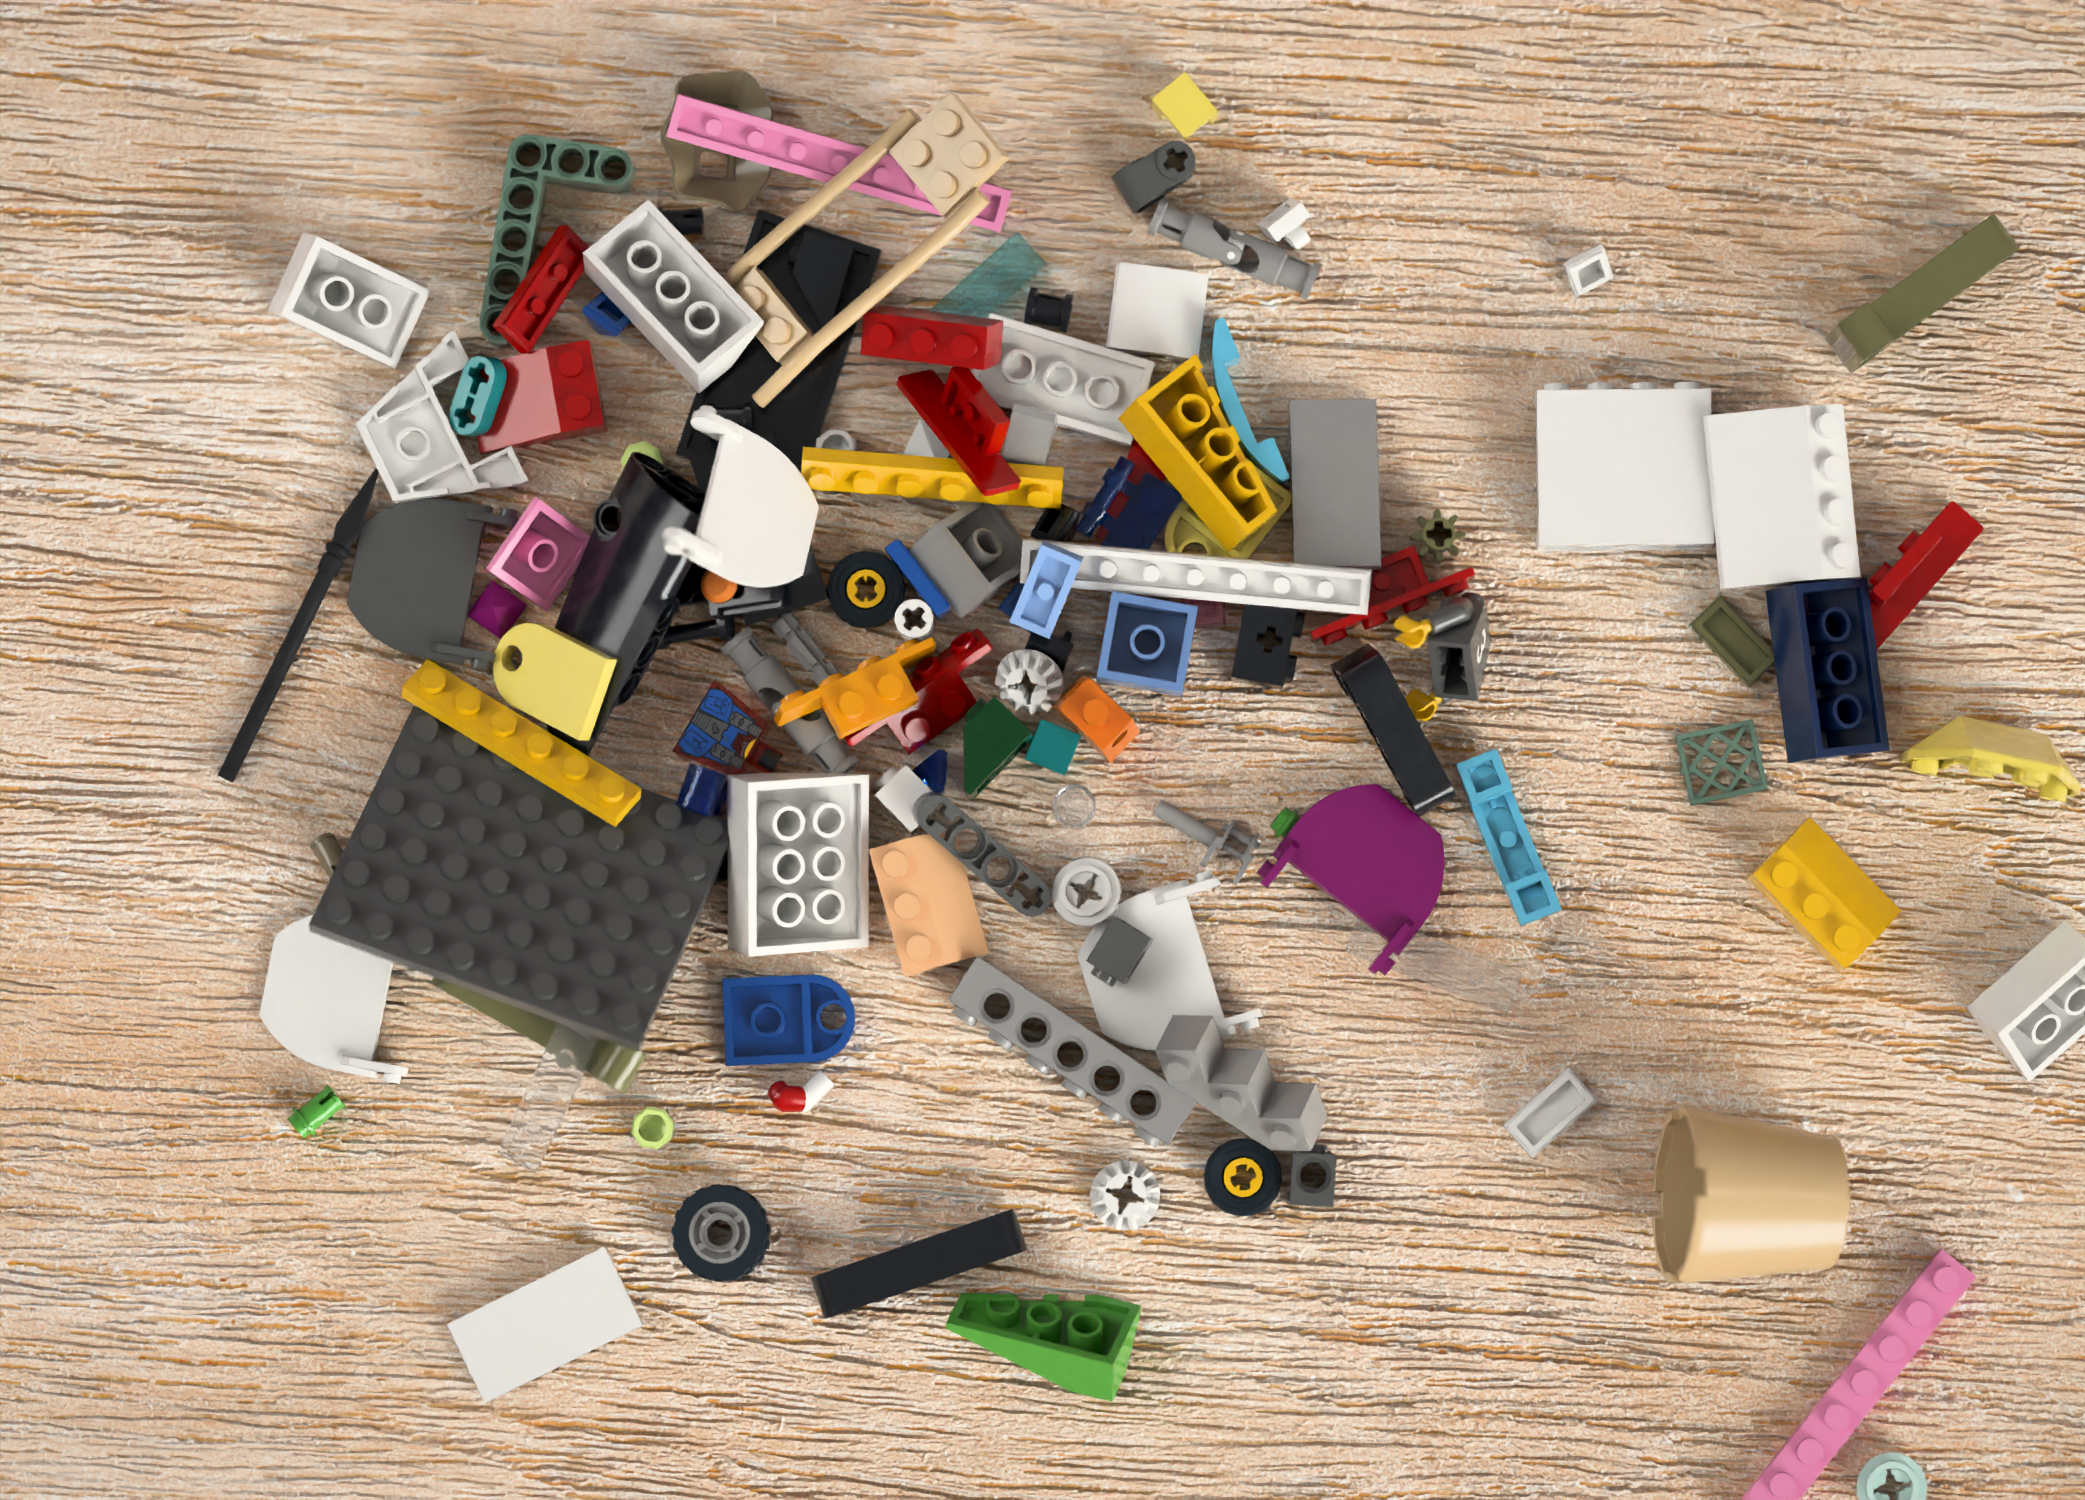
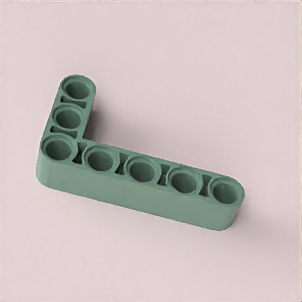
[480,134,636,349]

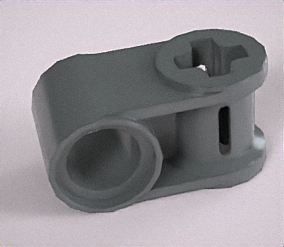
[1111,141,1195,214]

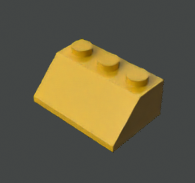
[1747,817,1901,971]

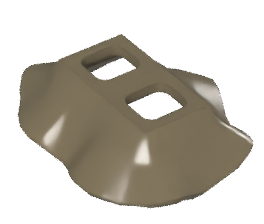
[660,70,774,213]

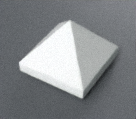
[1563,244,1614,297]

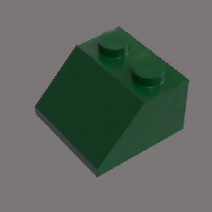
[964,696,1033,801]

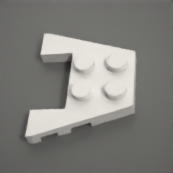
[356,330,530,503]

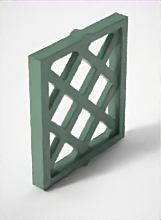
[1675,719,1768,806]

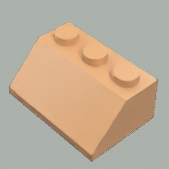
[868,830,989,978]

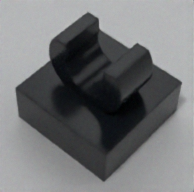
[1025,631,1074,674]

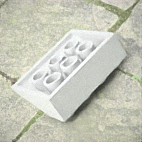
[1703,404,1861,589]
[727,773,869,957]

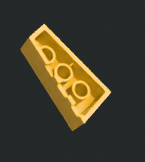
[1118,354,1277,553]

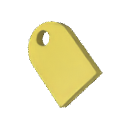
[1164,458,1291,559]
[493,623,617,741]

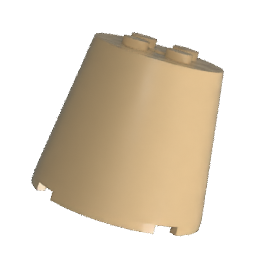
[1652,1105,1851,1284]

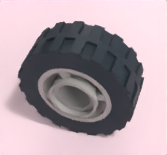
[671,1184,771,1282]

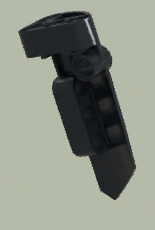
[546,452,706,756]

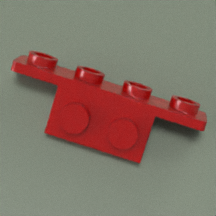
[896,367,1021,496]
[1868,501,1984,651]
[1309,545,1476,646]
[843,628,993,755]

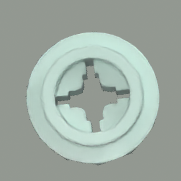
[1856,1452,1927,1500]

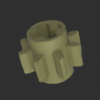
[1410,508,1466,564]

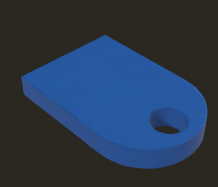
[722,975,855,1066]

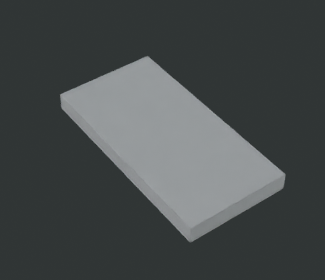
[1289,399,1381,570]

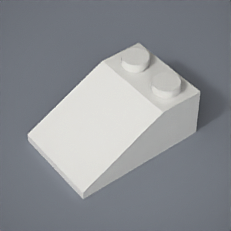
[267,232,431,369]

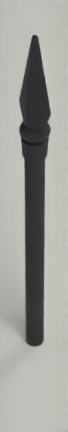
[218,468,379,783]

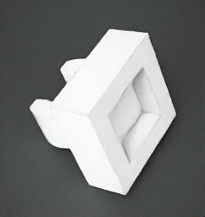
[1257,198,1311,251]

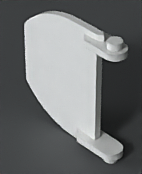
[661,405,819,588]
[1077,870,1263,1051]
[259,915,408,1084]

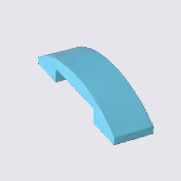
[1211,317,1289,485]
[1456,749,1562,926]

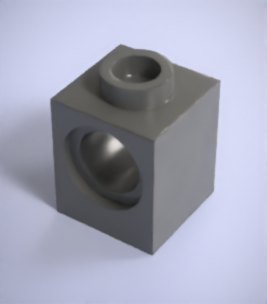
[1086,916,1154,987]
[1288,1145,1337,1208]

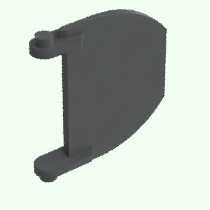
[347,498,519,670]

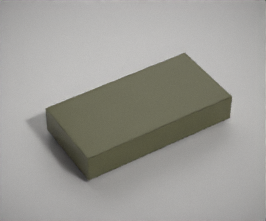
[1688,595,1775,689]

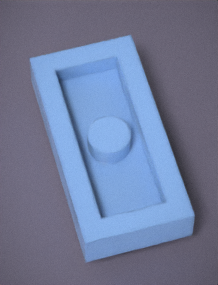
[1009,540,1083,639]

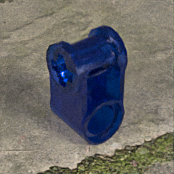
[675,763,727,817]

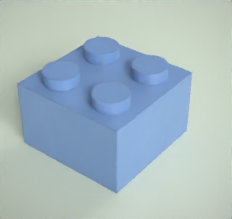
[1096,591,1198,697]

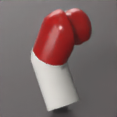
[768,1070,835,1112]

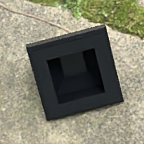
[1030,503,1080,542]

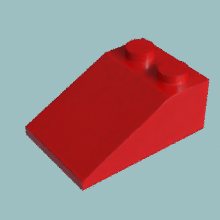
[473,340,608,455]

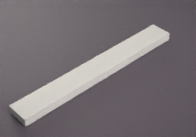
[1020,538,1372,615]

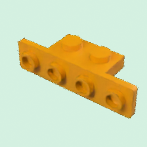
[774,637,936,739]

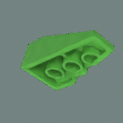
[946,1293,1141,1402]

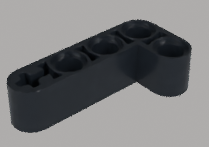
[1330,643,1456,818]

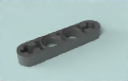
[913,792,1052,917]

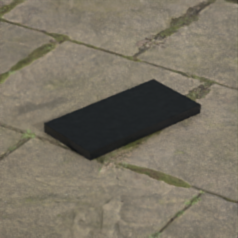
[675,209,882,473]

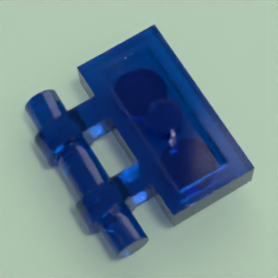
[1075,456,1182,550]

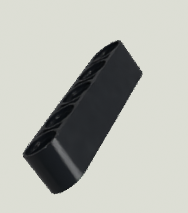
[810,1209,1028,1319]

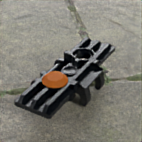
[658,562,785,650]

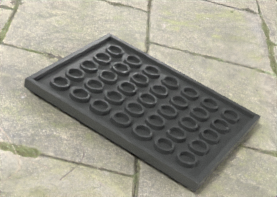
[309,706,729,1052]

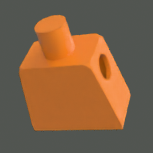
[1051,675,1140,763]

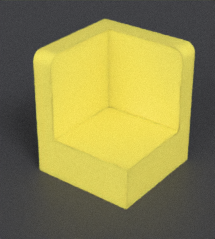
[1151,72,1218,138]

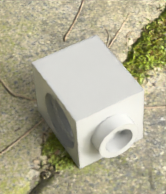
[875,765,943,835]

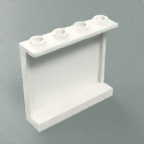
[1533,382,1714,551]

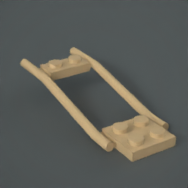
[722,93,1010,408]

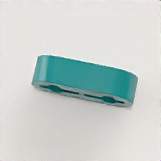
[449,356,507,436]

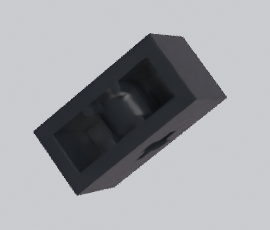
[1231,604,1305,690]

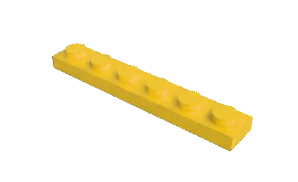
[801,447,1064,509]
[401,659,641,827]

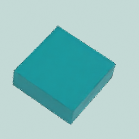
[1025,719,1081,776]

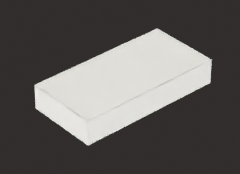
[1503,1067,1598,1158]

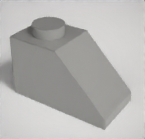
[1002,403,1057,466]

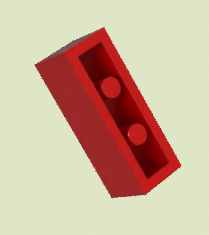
[860,305,1003,370]

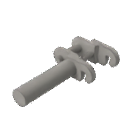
[1153,800,1260,886]

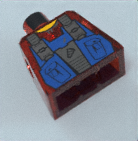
[672,680,784,775]

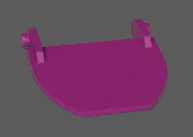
[1256,784,1445,976]

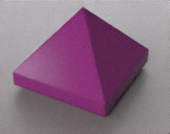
[467,580,527,640]

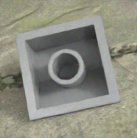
[908,502,1023,618]

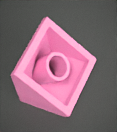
[486,497,590,612]

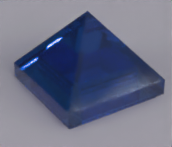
[912,749,948,795]

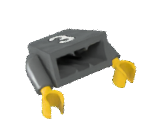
[1394,592,1491,721]

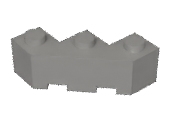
[1156,1015,1327,1151]

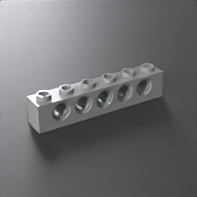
[949,956,1196,1148]

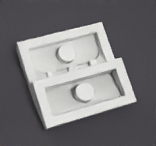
[1106,263,1209,360]

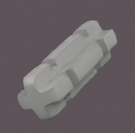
[772,612,840,685]

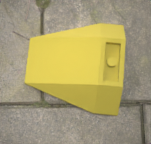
[1901,716,2081,802]

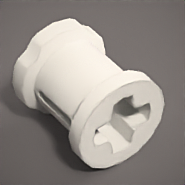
[894,599,934,641]

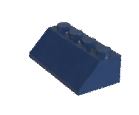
[1765,578,1890,763]

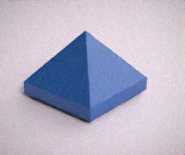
[582,291,632,337]

